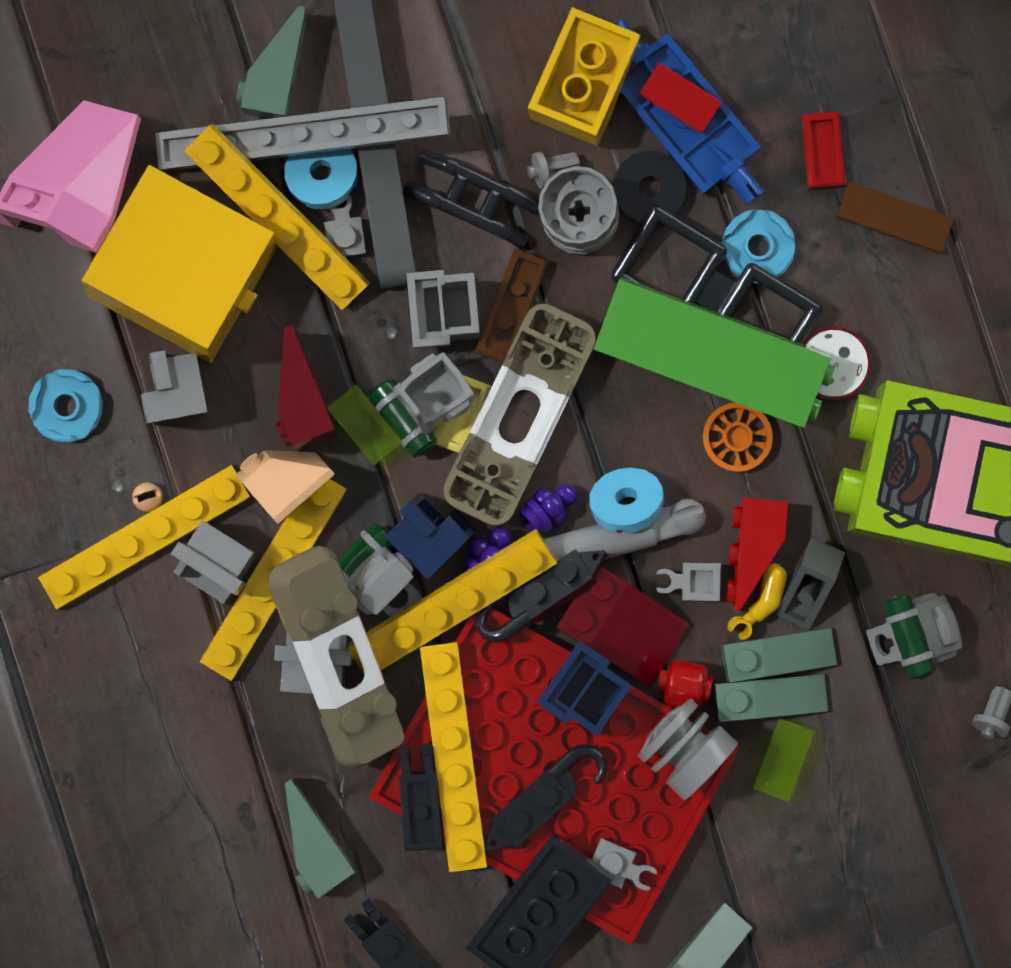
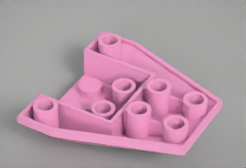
[0,101,141,253]

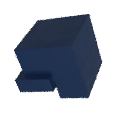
[385,493,477,580]
[536,640,632,736]

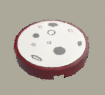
[803,327,871,401]

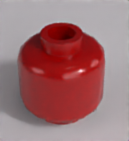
[657,660,714,712]

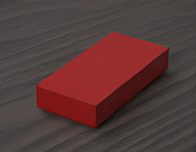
[639,62,722,135]
[801,112,846,190]

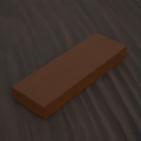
[836,181,954,254]
[475,248,549,363]

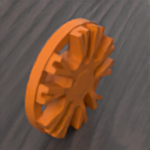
[703,402,773,472]

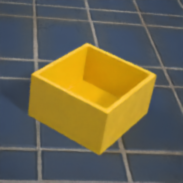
[81,165,276,364]

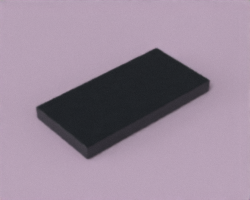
[466,831,615,968]

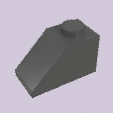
[775,538,845,630]

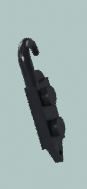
[476,549,608,643]
[485,744,608,851]

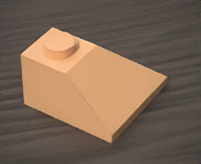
[236,450,334,524]

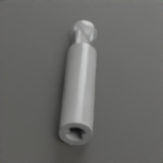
[544,499,706,561]

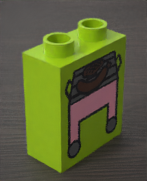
[833,380,1011,568]

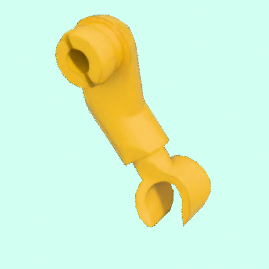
[727,563,787,640]

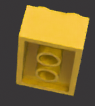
[528,7,641,147]

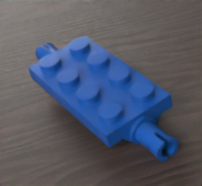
[618,19,765,206]

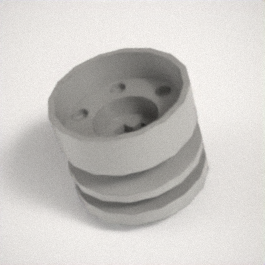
[538,166,619,255]
[637,699,738,800]

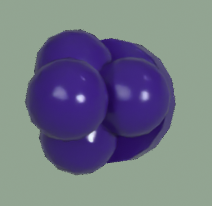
[519,484,578,533]
[461,527,511,573]

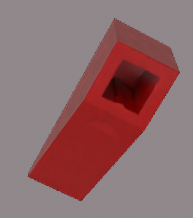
[726,498,788,611]

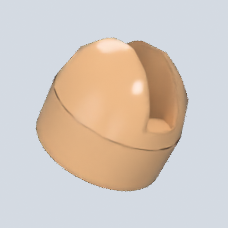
[132,482,163,512]

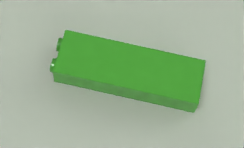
[594,277,836,428]

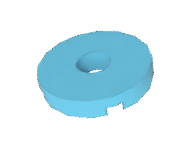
[285,149,359,209]
[722,210,795,284]
[28,369,104,443]
[590,467,664,533]

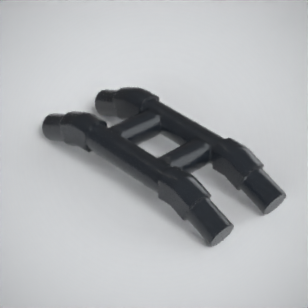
[403,149,539,249]

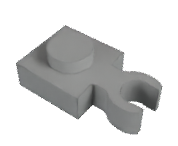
[324,194,367,258]
[656,563,721,601]
[592,838,657,891]

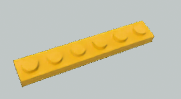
[184,123,370,310]
[38,465,251,610]
[200,479,347,681]
[347,529,557,675]
[420,642,487,872]

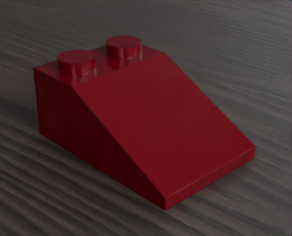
[275,324,338,452]
[556,567,690,687]

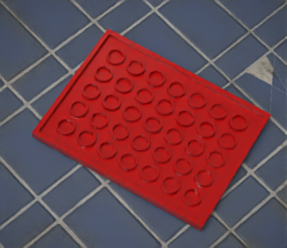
[369,609,740,945]

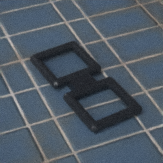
[611,205,823,344]

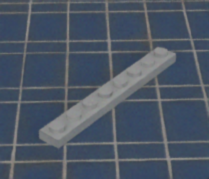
[155,97,451,172]

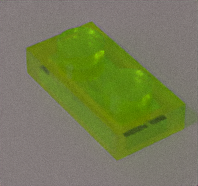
[327,385,401,466]
[753,718,815,802]

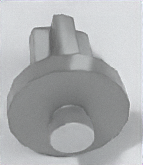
[527,152,580,189]
[972,686,1011,740]

